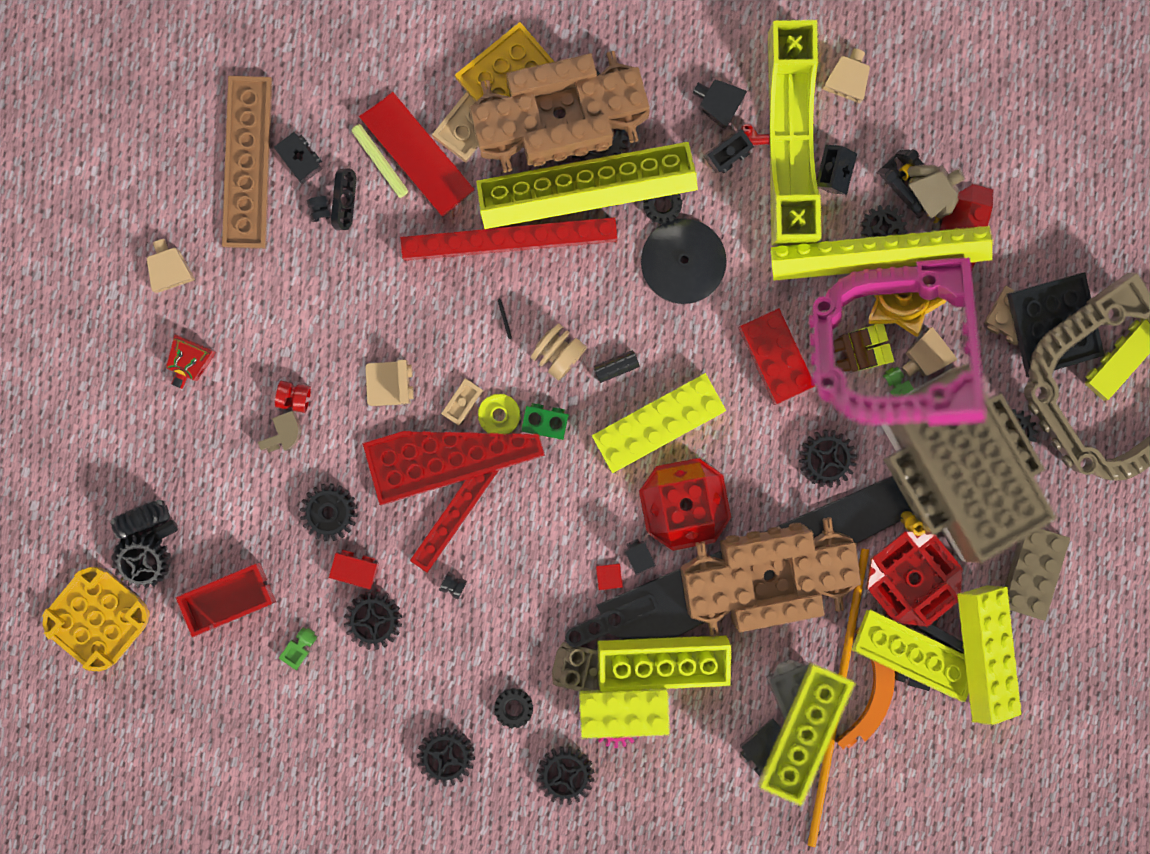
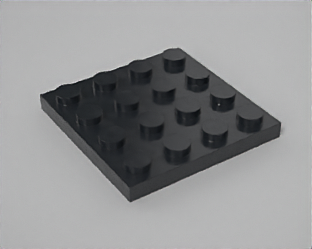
[1007,272,1105,378]

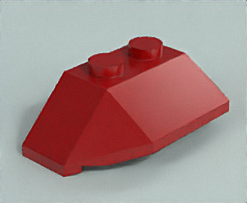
[939,184,994,272]

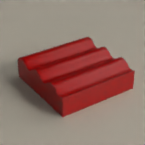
[596,563,623,590]

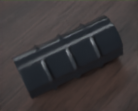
[593,350,640,383]

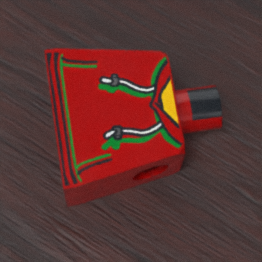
[166,335,216,389]

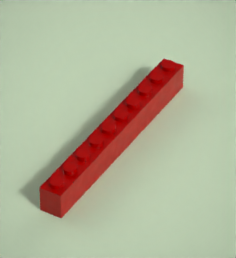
[400,217,617,261]

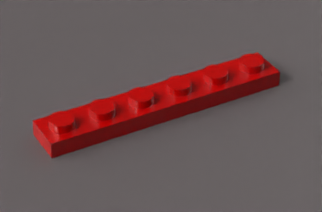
[410,470,499,573]

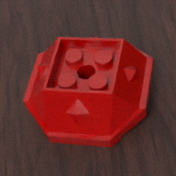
[639,458,731,551]
[866,531,962,627]

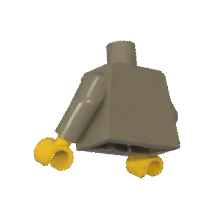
[899,164,965,224]

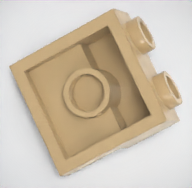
[984,286,1018,346]

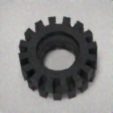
[643,193,682,224]
[494,688,533,729]

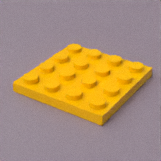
[455,22,554,102]

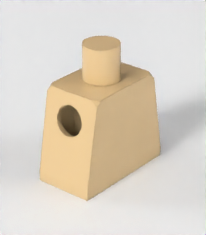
[823,49,870,104]
[147,239,195,293]
[902,327,957,377]

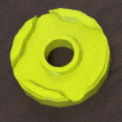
[478,394,520,434]

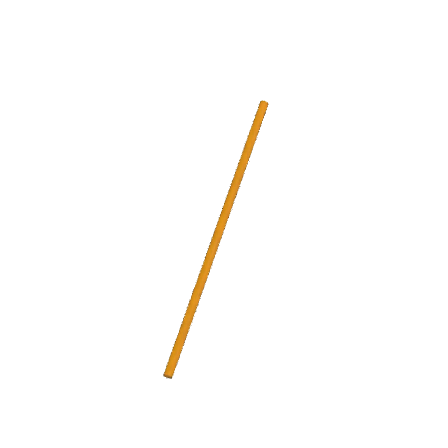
[807,548,870,847]

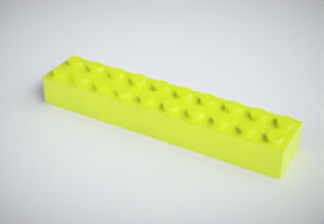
[476,142,698,229]

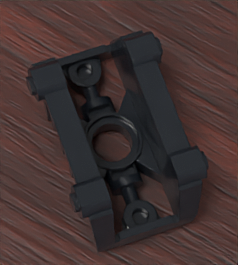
[876,149,926,219]

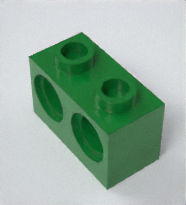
[521,403,569,440]

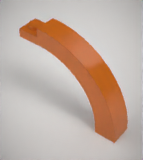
[835,627,895,749]

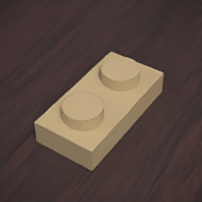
[441,378,483,426]

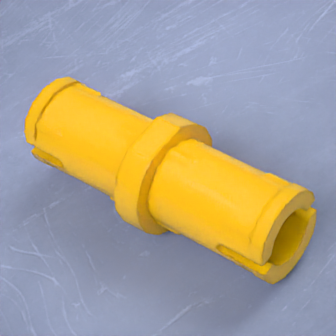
[901,511,925,536]

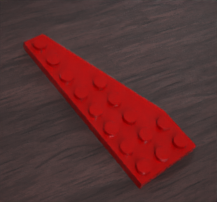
[362,431,545,506]

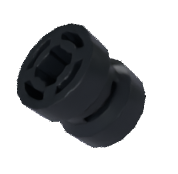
[306,196,331,222]
[439,571,467,600]

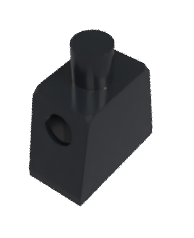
[692,79,747,130]

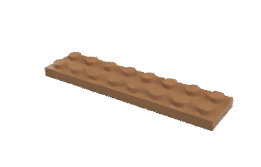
[222,76,272,249]

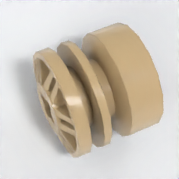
[530,323,587,381]

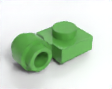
[883,367,914,397]
[279,627,317,670]

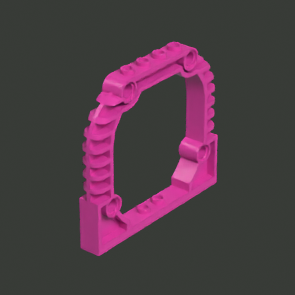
[809,258,985,425]

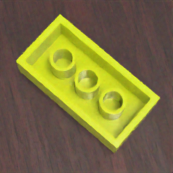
[580,689,669,738]

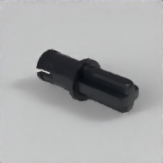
[140,520,178,549]

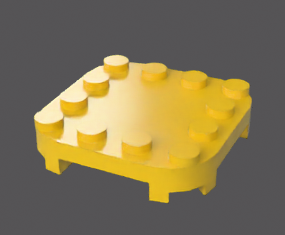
[42,567,150,671]

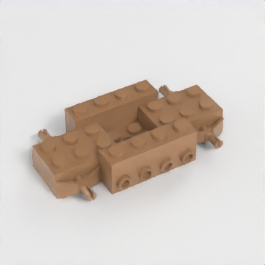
[469,51,649,173]
[680,518,861,636]

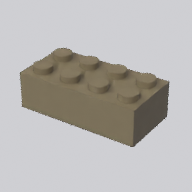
[1005,529,1070,621]

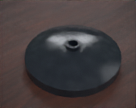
[641,218,727,304]

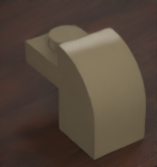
[258,411,301,453]

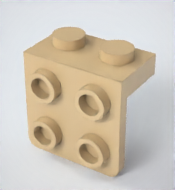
[365,360,414,406]

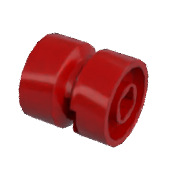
[275,380,311,413]

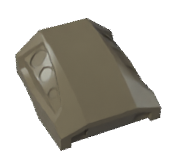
[552,642,599,691]

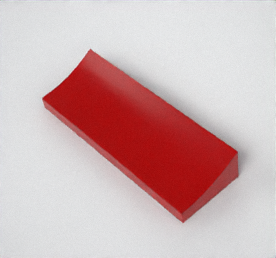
[359,92,475,218]

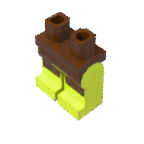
[833,324,895,373]

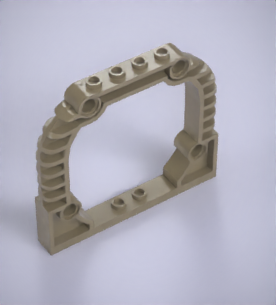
[1024,272,1150,481]

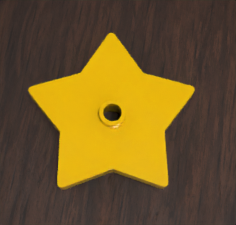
[868,285,947,337]

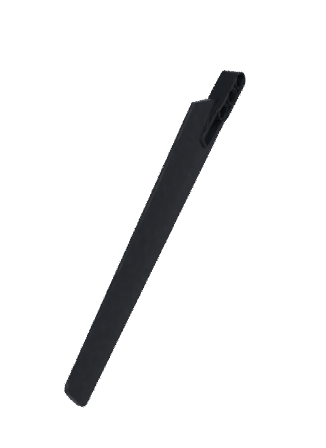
[565,476,914,647]

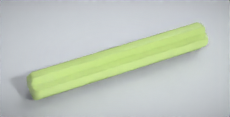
[351,124,408,198]

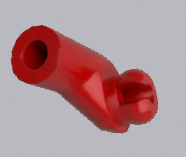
[741,123,770,145]

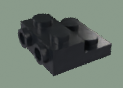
[740,718,782,777]

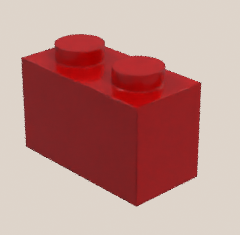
[328,549,379,589]

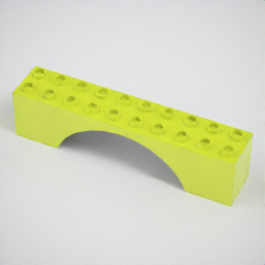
[768,20,821,246]

